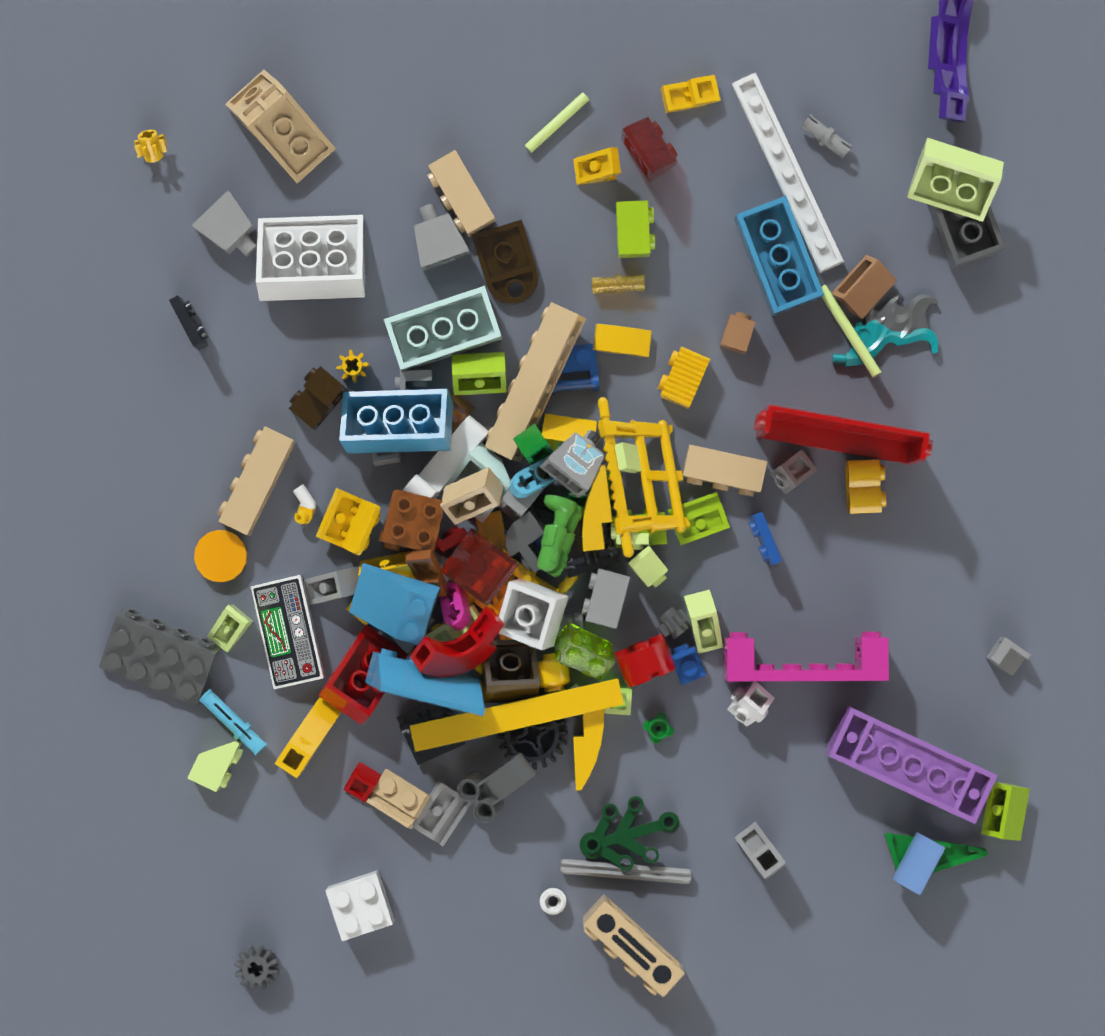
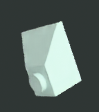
[442,442,510,523]

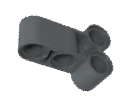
[457,752,537,824]

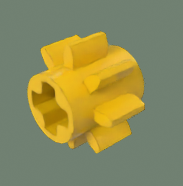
[134,130,168,163]
[336,350,370,383]

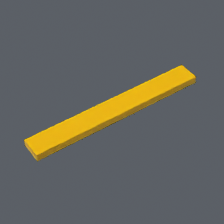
[410,678,624,752]

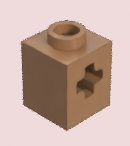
[719,312,756,354]

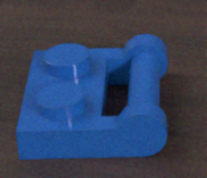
[551,343,600,395]

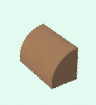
[831,255,897,319]

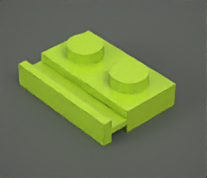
[667,492,730,546]

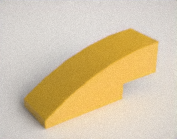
[582,464,612,552]
[573,709,604,791]

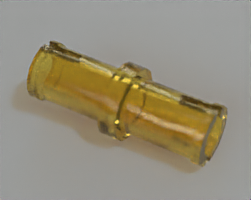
[592,274,645,295]

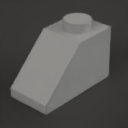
[303,567,359,605]

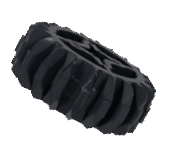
[497,719,568,770]

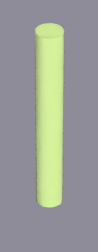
[525,92,589,153]

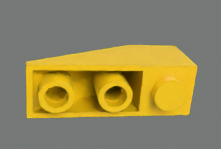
[275,697,341,778]

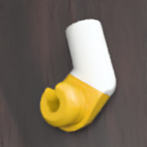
[293,484,316,525]

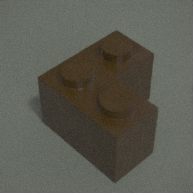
[289,366,349,431]

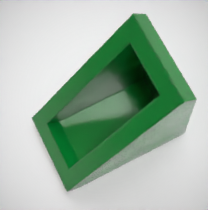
[513,424,554,465]

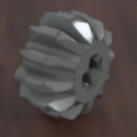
[234,945,280,991]

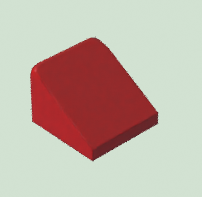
[343,762,381,803]

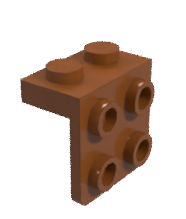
[378,490,444,553]

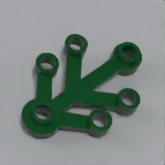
[579,796,679,871]

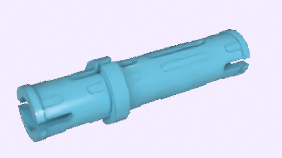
[199,689,267,756]

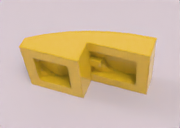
[660,75,720,113]
[593,324,652,357]

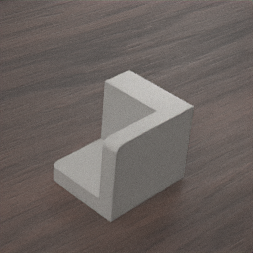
[986,637,1031,675]

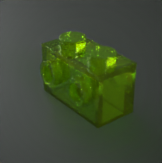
[554,622,615,681]

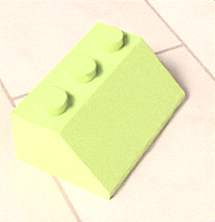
[907,138,1004,222]

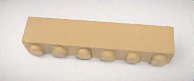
[485,302,587,462]

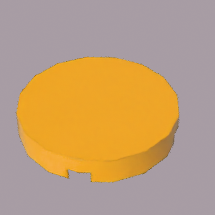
[194,530,248,582]

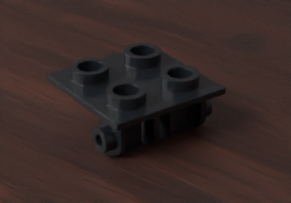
[565,518,619,578]
[396,703,466,765]

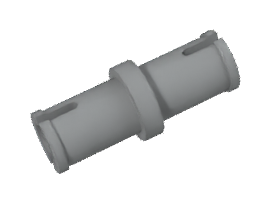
[800,114,852,159]

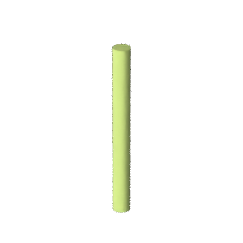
[821,285,882,378]

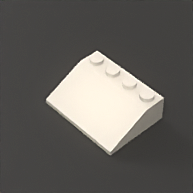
[256,215,365,301]

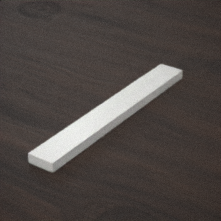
[731,72,844,274]

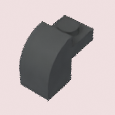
[506,509,546,573]

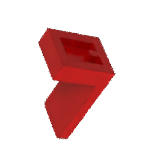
[434,525,470,553]

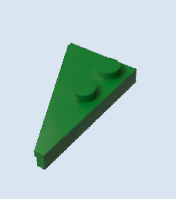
[883,832,988,873]

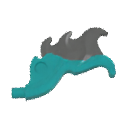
[832,294,938,367]

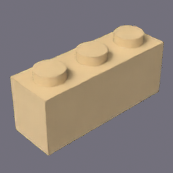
[427,150,496,238]
[682,445,767,497]

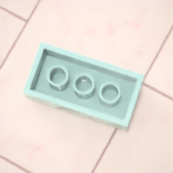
[384,286,502,371]

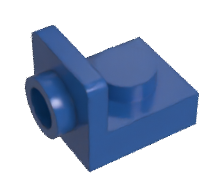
[672,643,706,685]

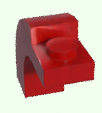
[410,606,505,678]

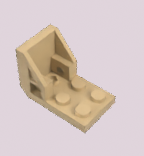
[225,70,336,183]

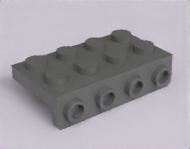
[99,609,220,706]

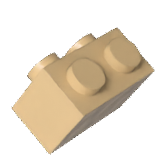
[440,467,503,525]

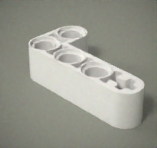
[403,415,489,499]

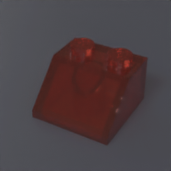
[621,117,678,182]
[441,528,519,606]

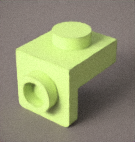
[611,523,649,550]

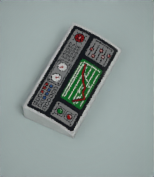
[251,575,326,689]

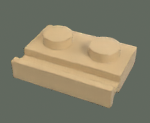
[367,769,431,829]

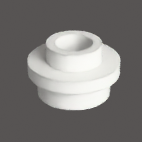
[540,888,566,915]

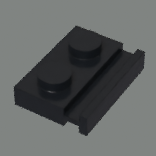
[169,295,209,350]

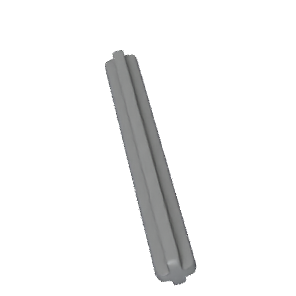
[560,859,691,884]

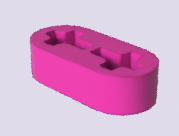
[439,582,471,631]

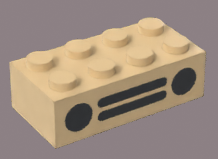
[583,894,685,997]

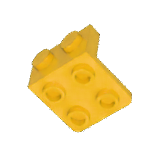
[316,488,381,555]

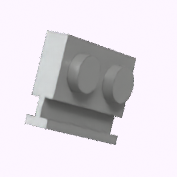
[413,780,472,846]

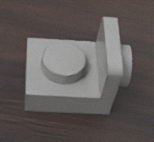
[395,370,433,390]
[770,450,818,494]

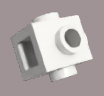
[727,681,774,727]

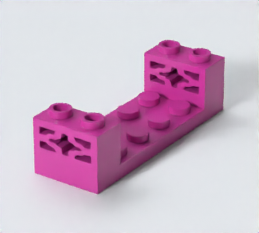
[723,631,889,681]

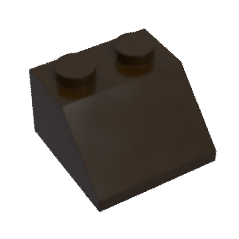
[481,640,540,703]

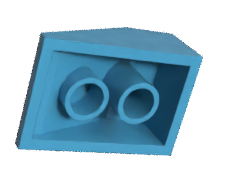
[349,563,440,645]

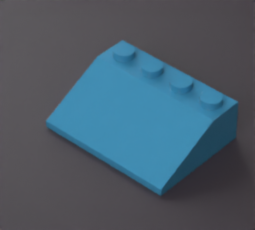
[365,648,485,716]

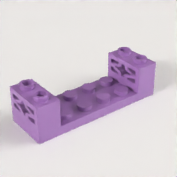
[824,706,998,824]

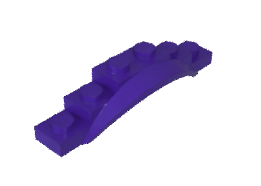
[928,0,974,123]

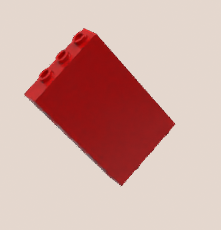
[754,405,933,465]

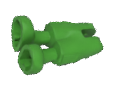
[537,495,584,577]

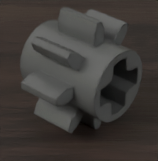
[657,606,689,639]

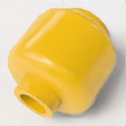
[537,653,570,692]

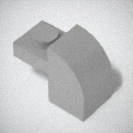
[734,822,787,880]

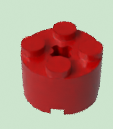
[614,633,676,687]

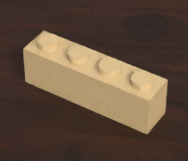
[218,426,296,536]

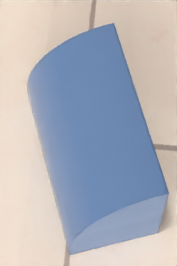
[892,832,945,895]

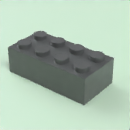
[927,148,1006,270]

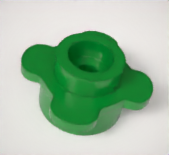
[643,713,674,744]

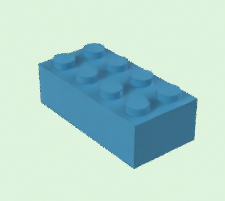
[734,196,824,317]
[340,389,453,453]

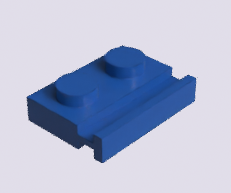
[748,512,782,565]

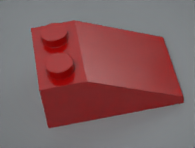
[318,625,408,725]

